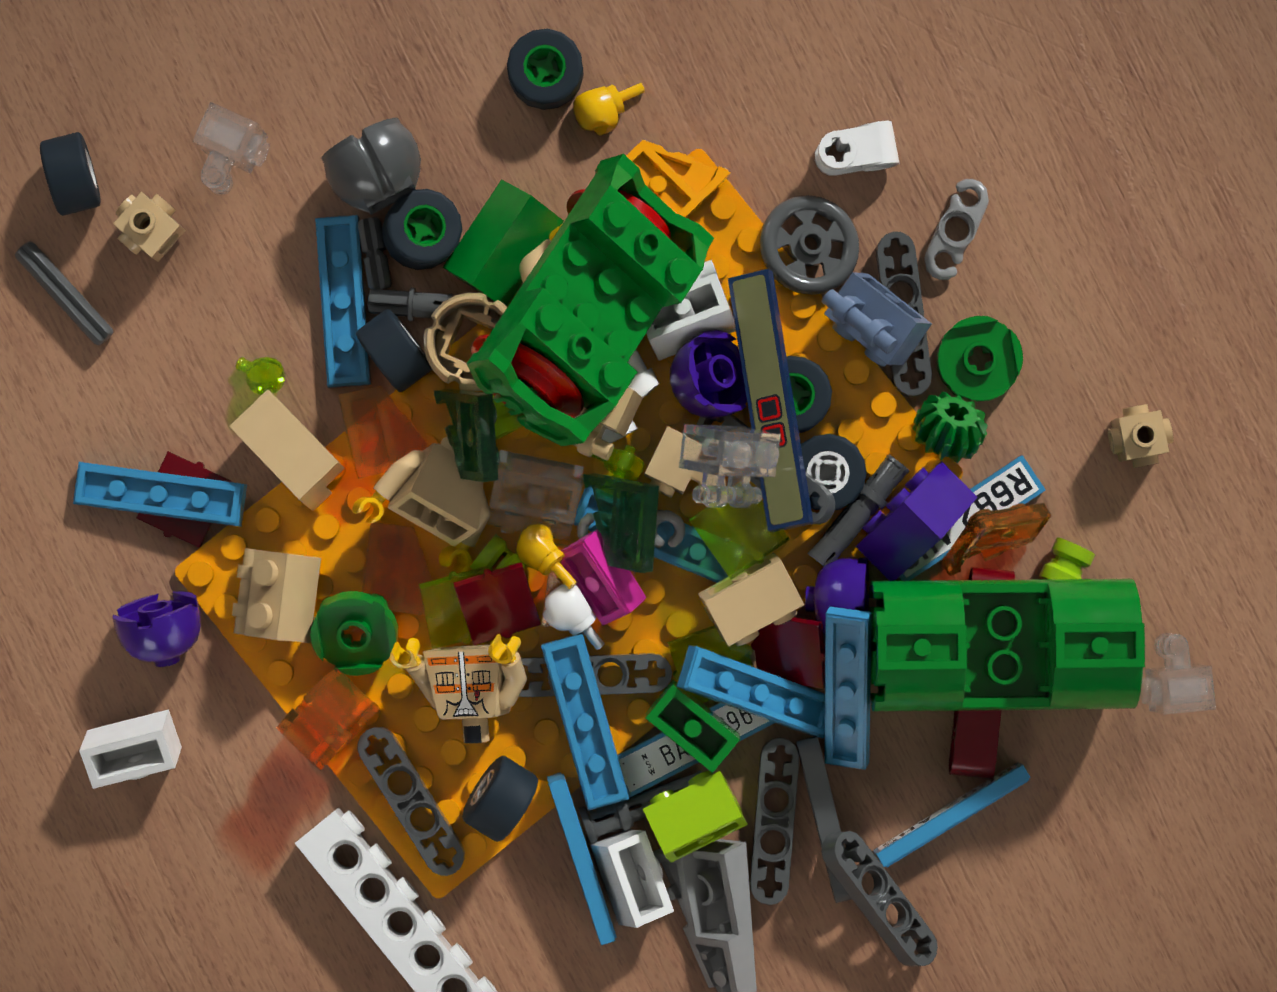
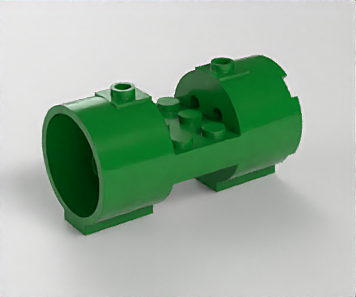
[868,578,1145,711]

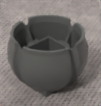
[321,118,421,215]

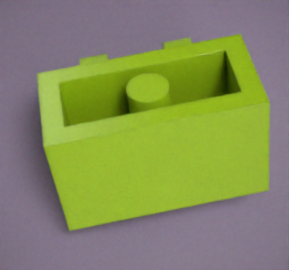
[643,771,748,863]

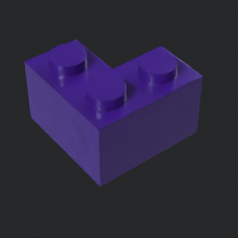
[856,461,978,581]

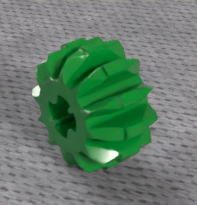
[912,391,988,463]

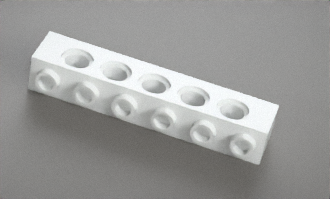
[295,808,498,992]

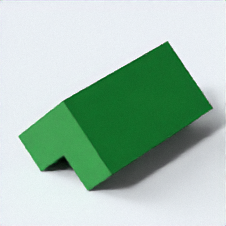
[443,179,564,306]

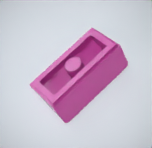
[561,528,646,626]

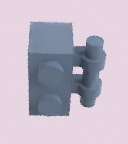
[822,272,932,367]

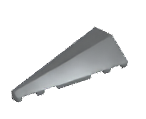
[653,839,757,992]

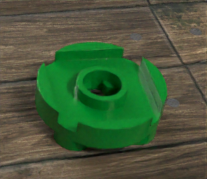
[936,316,1023,402]
[310,591,398,676]

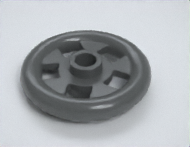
[760,195,859,295]

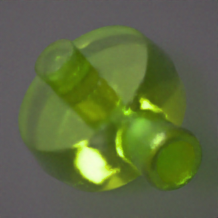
[235,357,285,395]
[592,445,644,484]

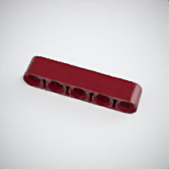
[949,567,1015,779]

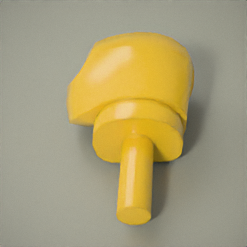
[573,83,645,136]
[516,524,577,589]

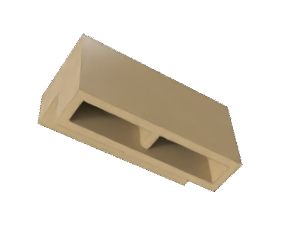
[229,389,345,511]

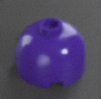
[670,330,747,419]
[805,557,869,635]
[112,591,201,667]

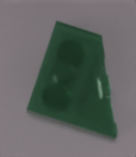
[434,389,500,482]
[583,473,659,573]

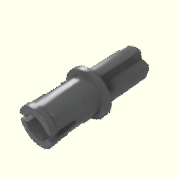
[368,287,454,321]

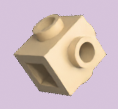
[113,192,186,262]
[1108,404,1173,468]

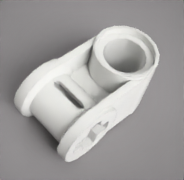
[815,121,900,176]

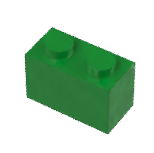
[645,679,740,773]

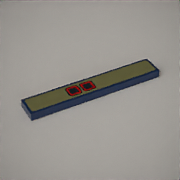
[728,269,814,532]

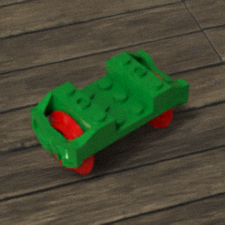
[467,154,714,446]

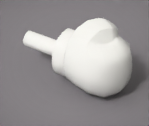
[543,584,605,650]

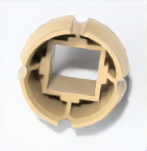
[424,293,507,391]

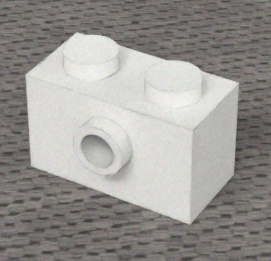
[79,709,182,789]
[590,829,674,928]

